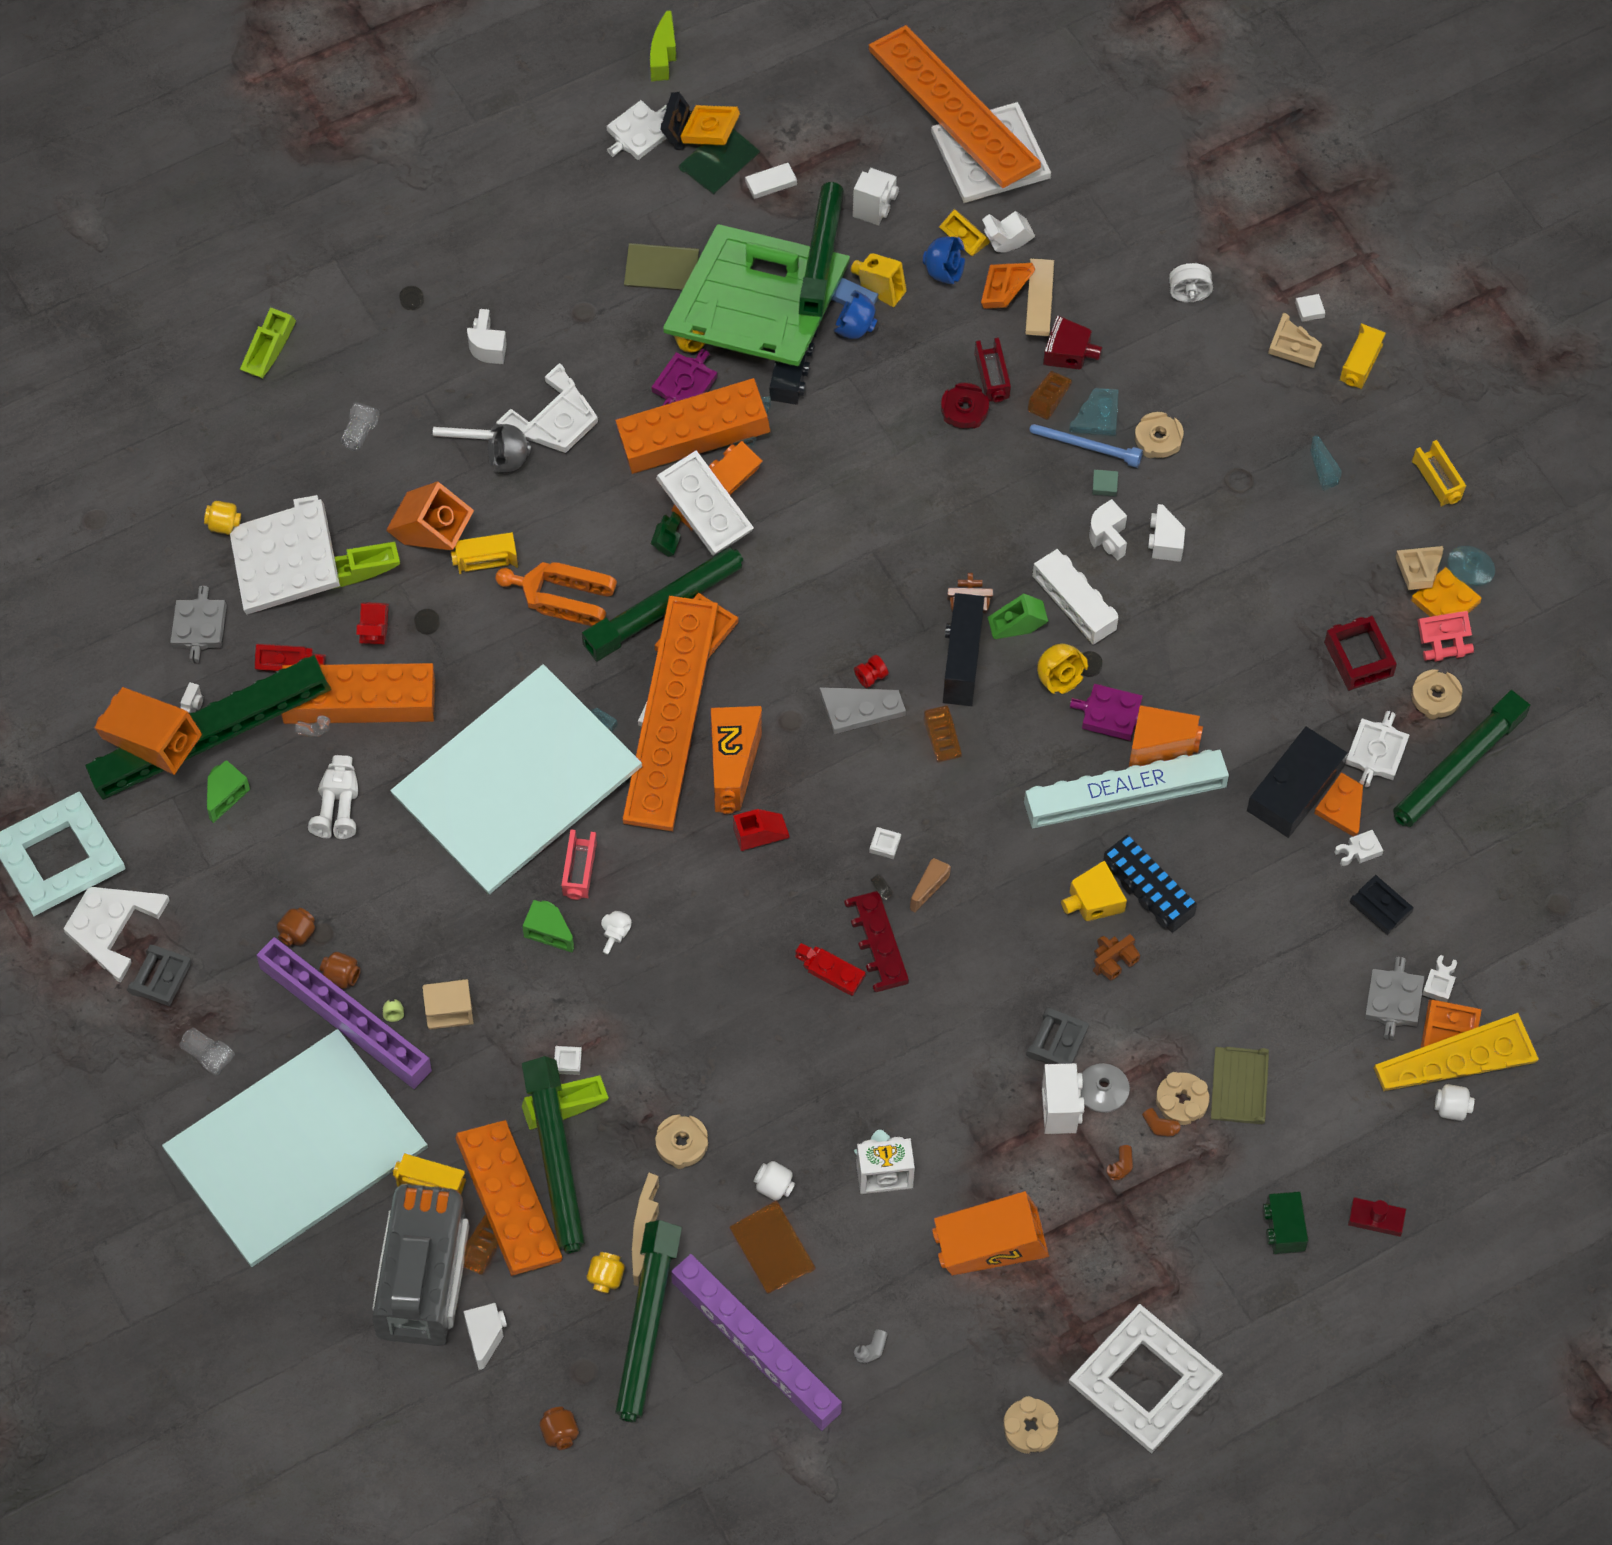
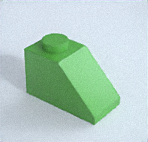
[988,594,1048,639]
[207,760,250,823]
[523,900,574,952]

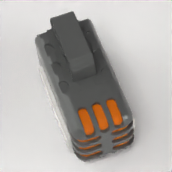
[372,1184,469,1346]

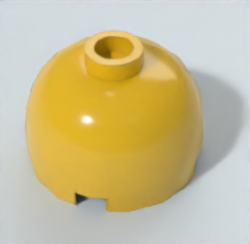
[1037,643,1088,694]

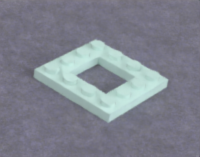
[0,791,126,917]

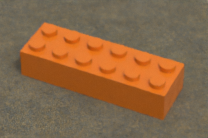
[615,378,770,474]
[282,663,435,724]

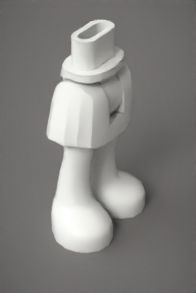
[308,755,358,839]

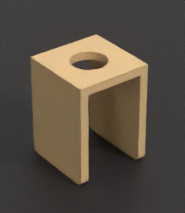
[423,979,474,1029]

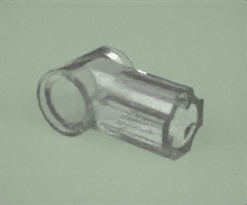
[341,402,380,451]
[180,1027,235,1076]

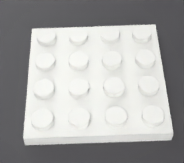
[931,102,1051,203]
[230,499,340,615]

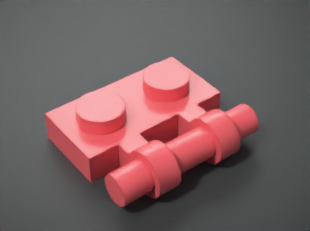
[1417,611,1474,662]

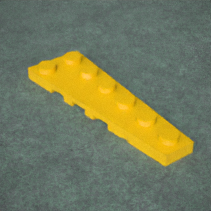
[1373,1013,1539,1091]

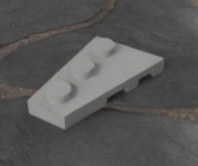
[820,687,906,734]

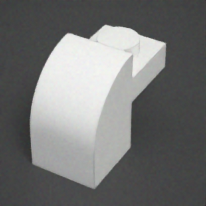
[982,211,1036,252]
[467,309,507,364]
[1089,499,1127,560]

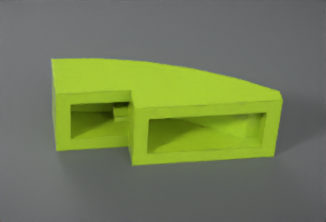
[650,10,676,81]
[240,307,296,378]
[332,542,400,589]
[522,1075,608,1130]

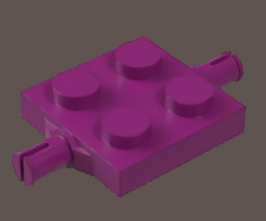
[652,349,717,406]
[1070,684,1143,741]

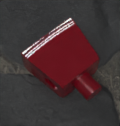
[1043,316,1102,369]

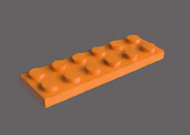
[455,1120,563,1276]

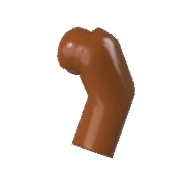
[1142,1108,1181,1137]
[1106,1145,1133,1180]

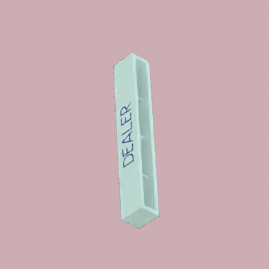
[1024,750,1229,829]

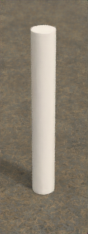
[433,427,494,440]

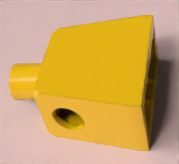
[851,253,907,307]
[1061,861,1127,921]

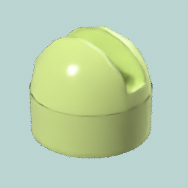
[383,999,404,1022]

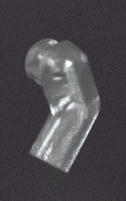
[295,715,331,738]

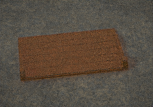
[729,1201,816,1294]

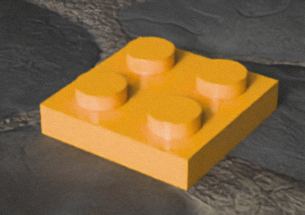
[680,105,740,145]
[1411,567,1482,617]

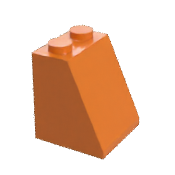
[386,481,474,550]
[1129,705,1203,767]

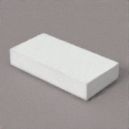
[745,163,797,199]

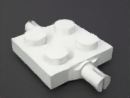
[607,100,667,160]
[1345,711,1409,787]

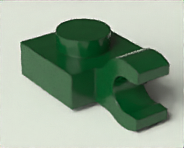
[650,512,681,557]

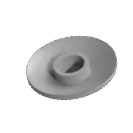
[1081,1063,1130,1113]

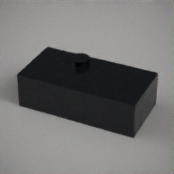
[943,593,985,706]
[1247,726,1348,838]

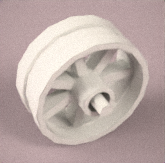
[1169,263,1213,302]

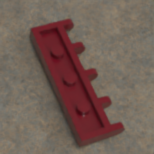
[844,890,909,992]

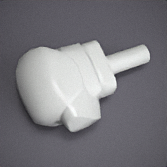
[601,911,632,955]

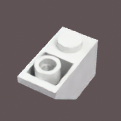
[1148,504,1185,562]

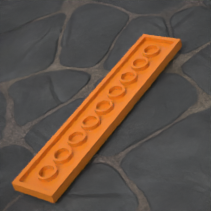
[869,25,1041,188]
[623,596,718,831]

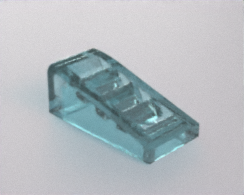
[1310,435,1342,491]

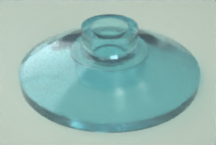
[1448,546,1495,586]

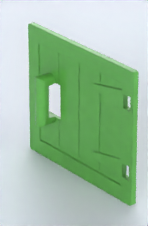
[663,224,850,366]

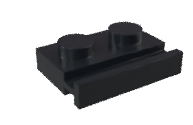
[660,92,693,150]
[1350,875,1414,935]

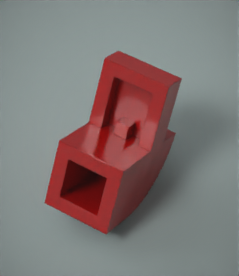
[356,602,389,644]

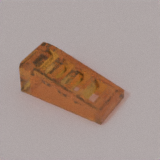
[1028,371,1072,419]
[924,706,962,762]
[463,1215,499,1274]

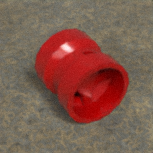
[854,654,888,688]

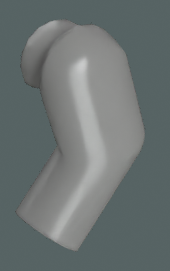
[854,1330,888,1363]

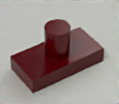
[1348,1197,1406,1237]

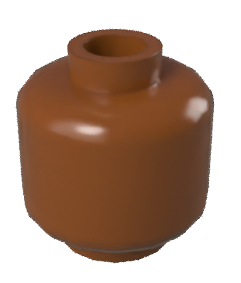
[277,908,315,946]
[320,952,360,989]
[539,1407,579,1450]

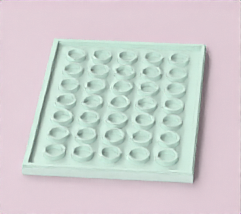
[390,664,642,895]
[162,1029,428,1268]

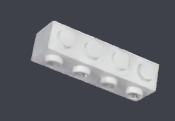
[1033,549,1118,645]

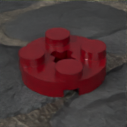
[941,383,989,429]

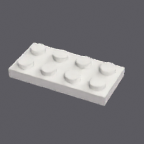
[656,450,754,556]

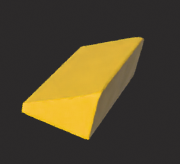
[939,209,990,256]

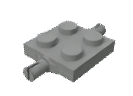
[170,586,227,664]
[1365,957,1424,1040]

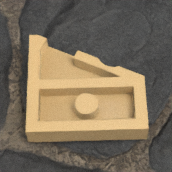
[1268,313,1322,368]
[1396,546,1443,590]

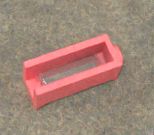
[561,830,597,900]

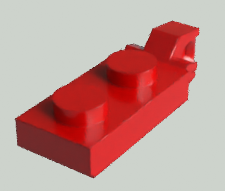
[255,643,325,671]
[795,943,866,996]

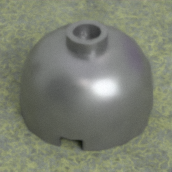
[488,424,531,472]

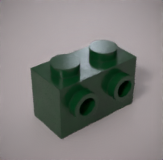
[1262,1192,1308,1254]

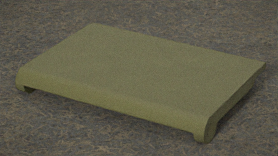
[624,243,699,290]
[1211,1047,1269,1124]

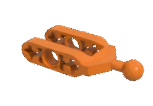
[495,562,617,626]

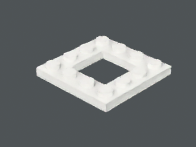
[1069,1304,1223,1454]

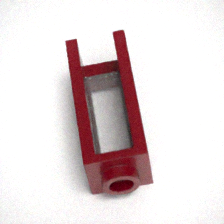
[974,337,1011,402]

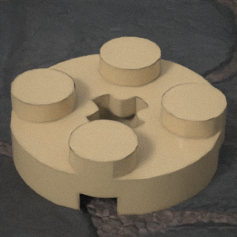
[1135,412,1184,458]
[1411,670,1462,719]
[1156,1072,1209,1125]
[656,1115,708,1169]
[1004,1396,1058,1453]

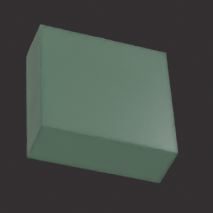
[1092,470,1118,496]

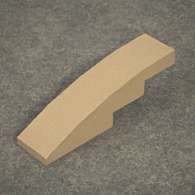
[1026,258,1054,336]
[632,1173,659,1287]

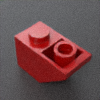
[733,809,789,851]

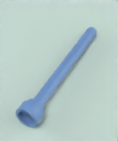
[1030,424,1143,468]

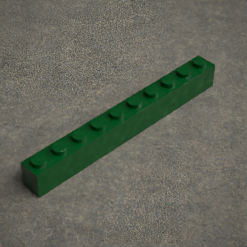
[85,655,332,800]

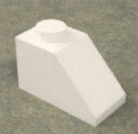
[464,1303,507,1370]

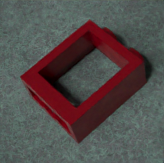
[1324,615,1397,691]

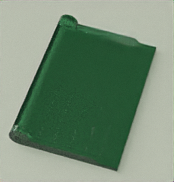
[678,128,760,194]

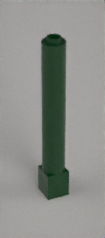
[799,182,844,317]
[582,547,743,662]
[1393,689,1531,827]
[522,1056,585,1254]
[615,1220,682,1422]

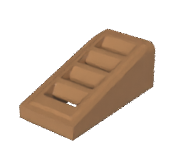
[910,858,951,912]

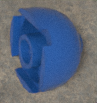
[923,236,965,284]
[833,290,877,339]

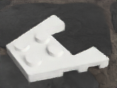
[496,363,598,453]
[63,887,170,982]

